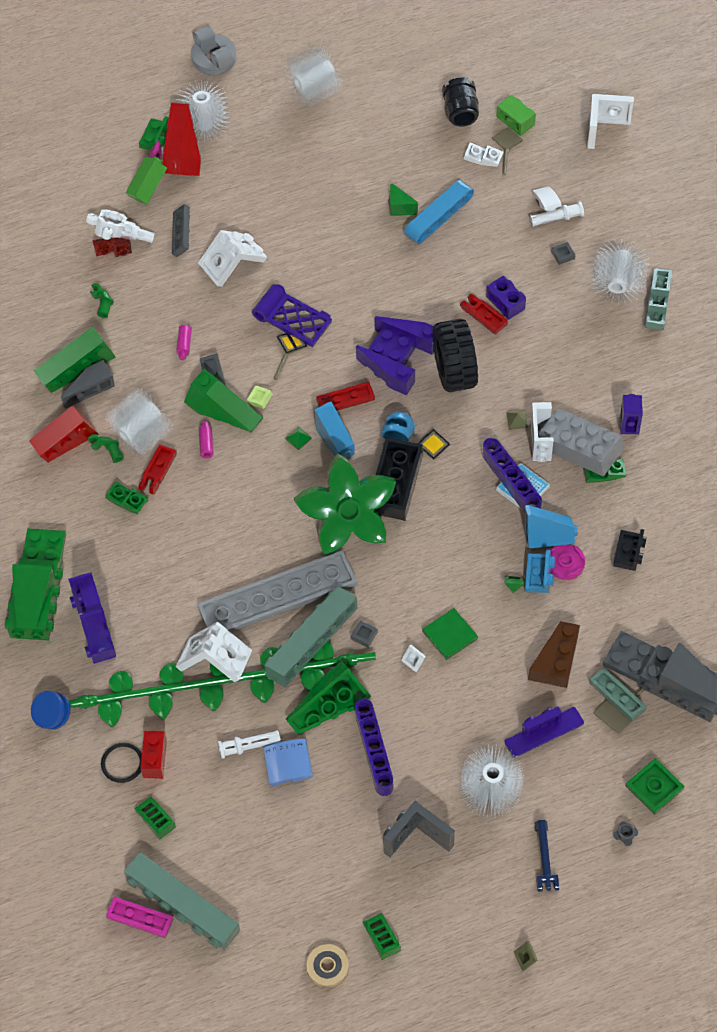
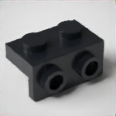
[613,529,647,571]

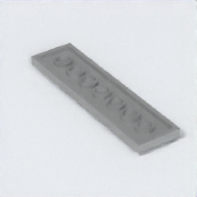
[197,550,357,632]

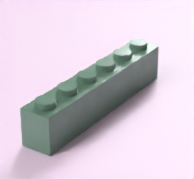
[265,586,358,687]
[124,852,240,950]

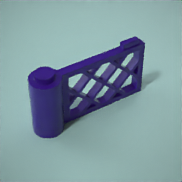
[252,284,332,347]

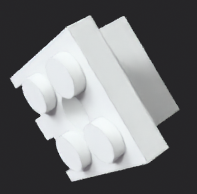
[588,94,634,149]
[198,230,268,287]
[176,622,252,682]

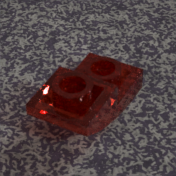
[92,238,132,257]

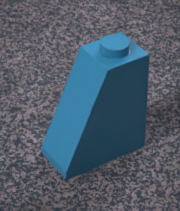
[315,401,355,459]
[525,505,578,548]

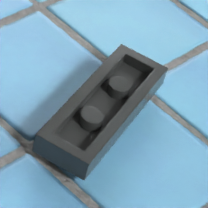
[172,204,190,257]

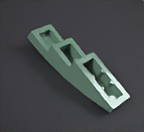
[645,268,672,330]

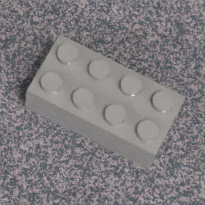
[538,408,624,476]

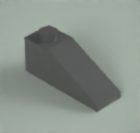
[61,360,115,409]

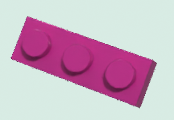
[106,897,174,939]

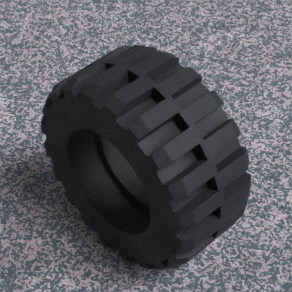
[432,318,478,392]

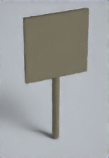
[593,688,644,734]

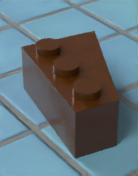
[528,621,580,688]

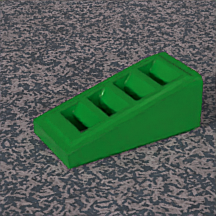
[134,797,176,840]
[363,913,401,960]

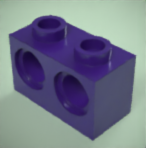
[486,275,526,320]

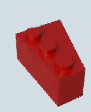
[29,405,98,463]

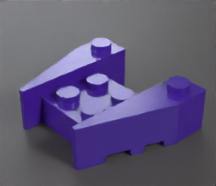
[356,316,434,395]
[68,572,116,664]

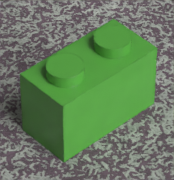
[496,95,536,136]

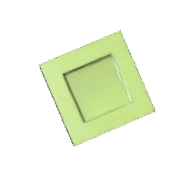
[247,385,273,409]

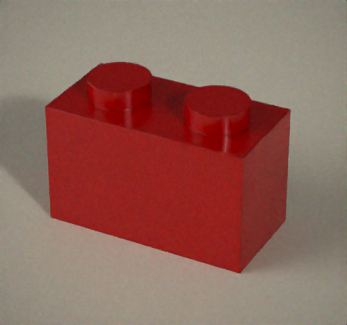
[140,731,167,779]

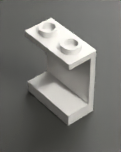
[530,402,554,462]

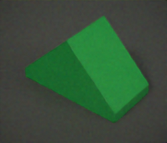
[390,183,418,216]

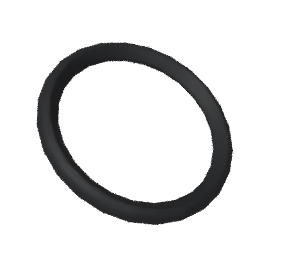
[101,743,142,783]

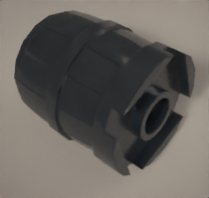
[442,77,479,127]

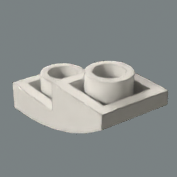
[463,143,503,167]
[532,186,562,212]

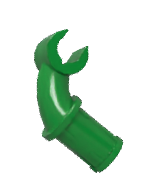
[90,283,114,318]
[88,434,124,463]

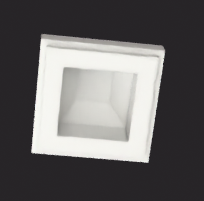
[401,645,426,672]

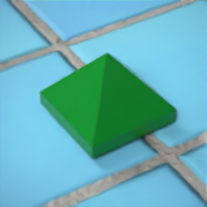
[285,427,312,450]
[504,575,524,593]

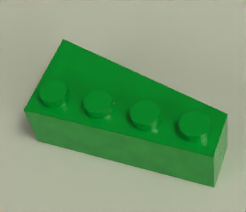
[34,326,115,393]

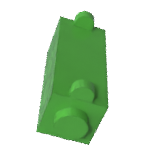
[126,156,167,204]

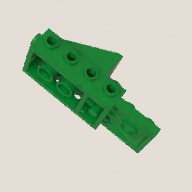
[5,528,66,641]

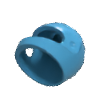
[382,412,415,441]

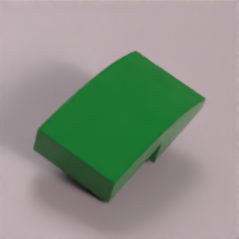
[583,459,627,483]
[105,481,148,514]

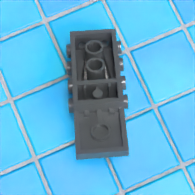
[603,631,717,723]

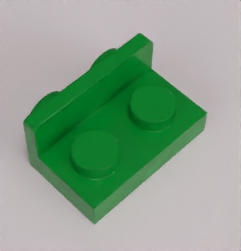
[139,116,169,150]

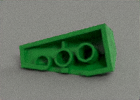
[184,369,263,433]
[285,661,371,734]

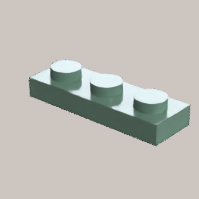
[589,668,647,722]

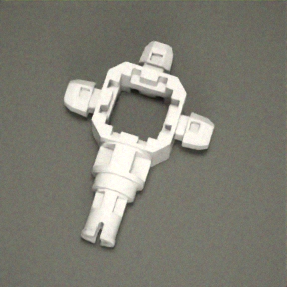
[86,209,155,244]

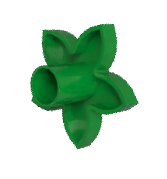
[294,454,396,555]

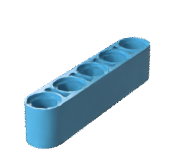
[404,180,474,244]

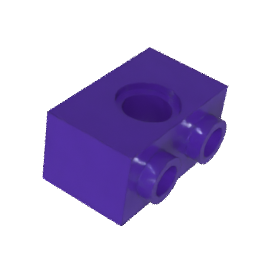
[620,394,643,435]

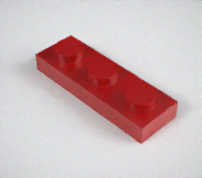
[316,382,375,411]

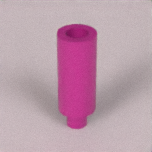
[176,325,192,360]
[199,422,214,458]

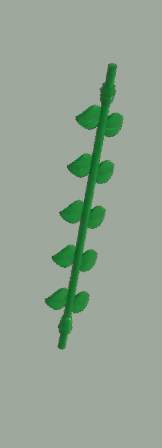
[68,641,376,727]

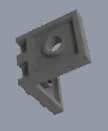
[383,801,455,858]

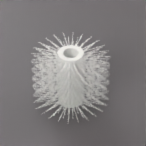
[285,45,343,107]
[176,80,230,142]
[591,239,649,304]
[105,390,173,457]
[460,744,524,817]

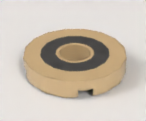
[306,944,349,988]

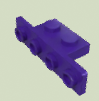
[504,706,584,758]

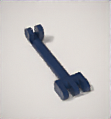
[534,820,559,892]

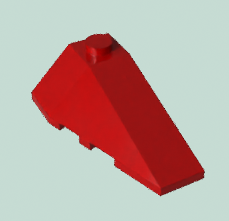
[162,102,201,176]

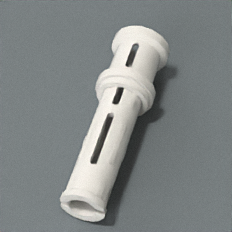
[530,201,584,227]
[218,730,281,759]

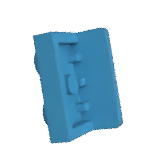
[525,550,555,593]

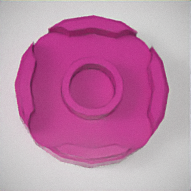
[550,545,585,580]

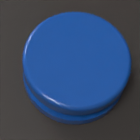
[31,691,70,730]

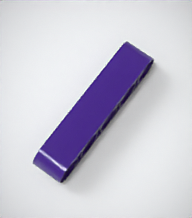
[483,438,542,513]
[355,699,394,796]

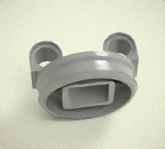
[191,25,237,75]

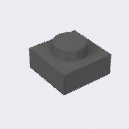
[551,242,575,265]
[351,620,378,648]

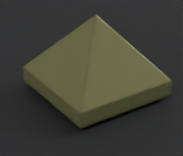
[506,410,528,430]
[514,941,538,971]

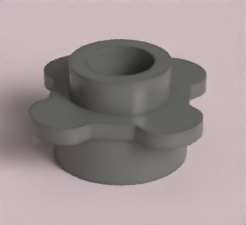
[613,822,638,846]

